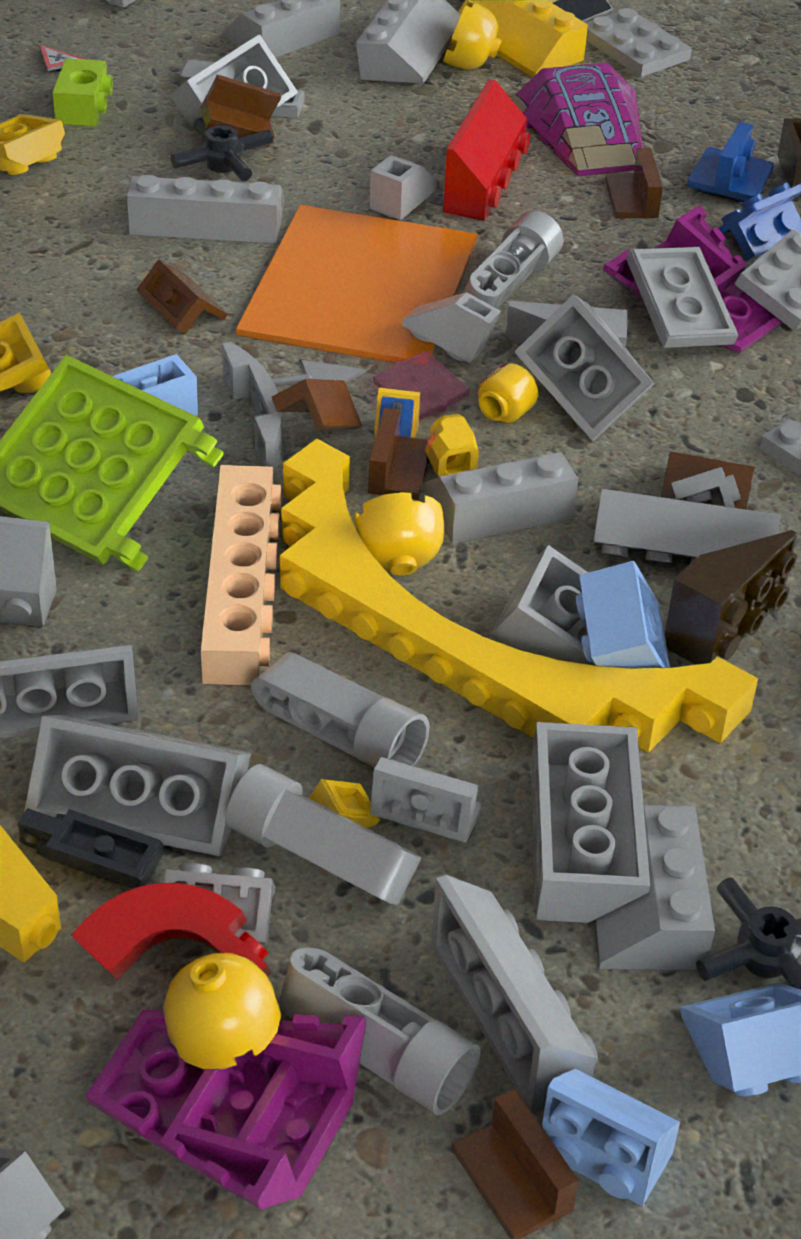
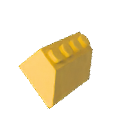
[458,0,588,77]

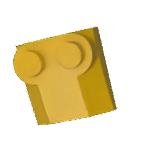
[0,114,65,175]
[0,312,51,393]

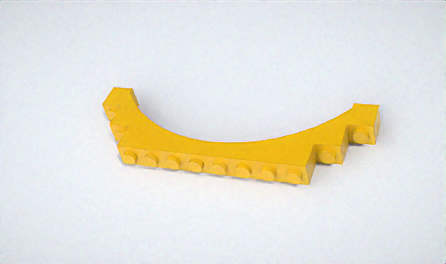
[280,439,758,753]

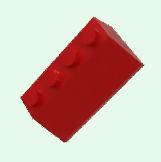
[443,79,530,221]

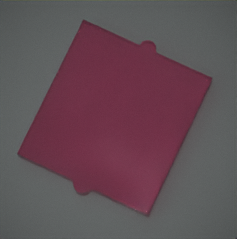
[373,351,469,421]

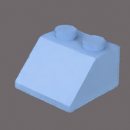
[576,561,670,669]
[680,982,801,1096]

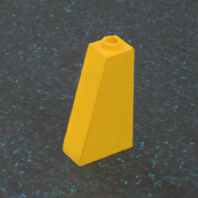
[0,825,61,963]

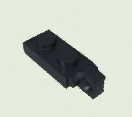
[17,808,164,889]

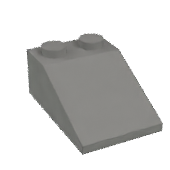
[514,294,654,441]
[491,545,597,666]

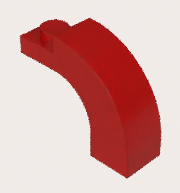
[71,883,271,981]

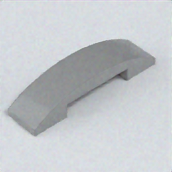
[222,342,282,474]

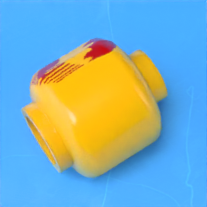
[477,363,538,423]

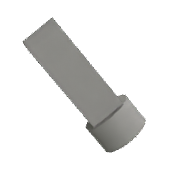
[463,211,564,309]
[251,652,430,768]
[226,764,421,905]
[279,948,481,1115]

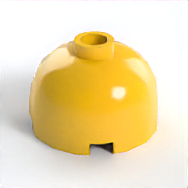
[443,0,502,70]
[354,492,444,576]
[163,953,281,1069]

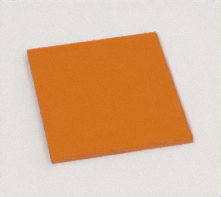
[236,204,478,368]

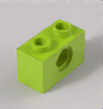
[53,58,113,126]

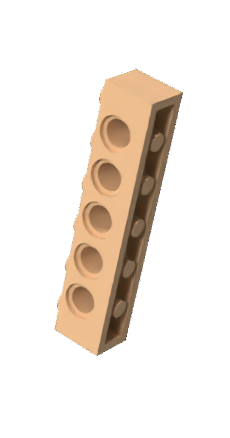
[201,465,282,685]

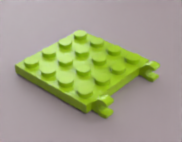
[0,355,224,572]

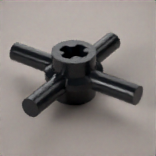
[170,118,273,181]
[696,877,801,990]

